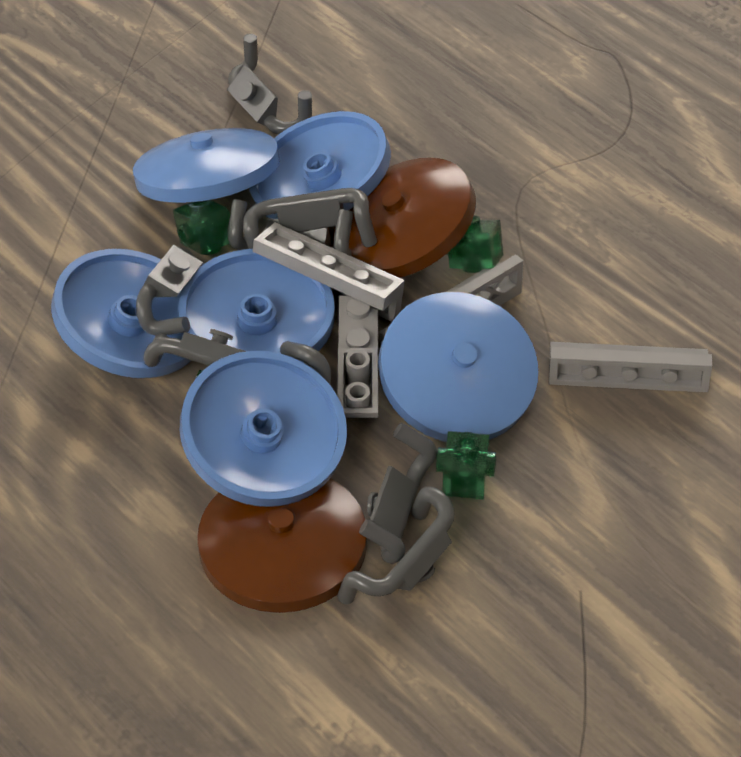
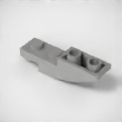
[337,296,378,418]

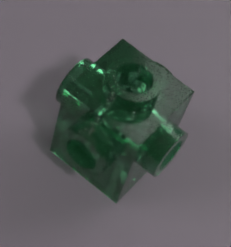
[173,200,230,255]
[446,215,504,273]
[436,431,496,500]

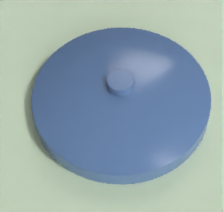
[249,111,391,219]
[133,128,280,203]
[51,249,191,378]
[178,249,334,363]
[378,292,538,444]
[179,351,347,507]

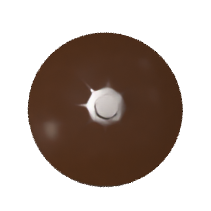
[333,157,476,278]
[198,478,367,613]

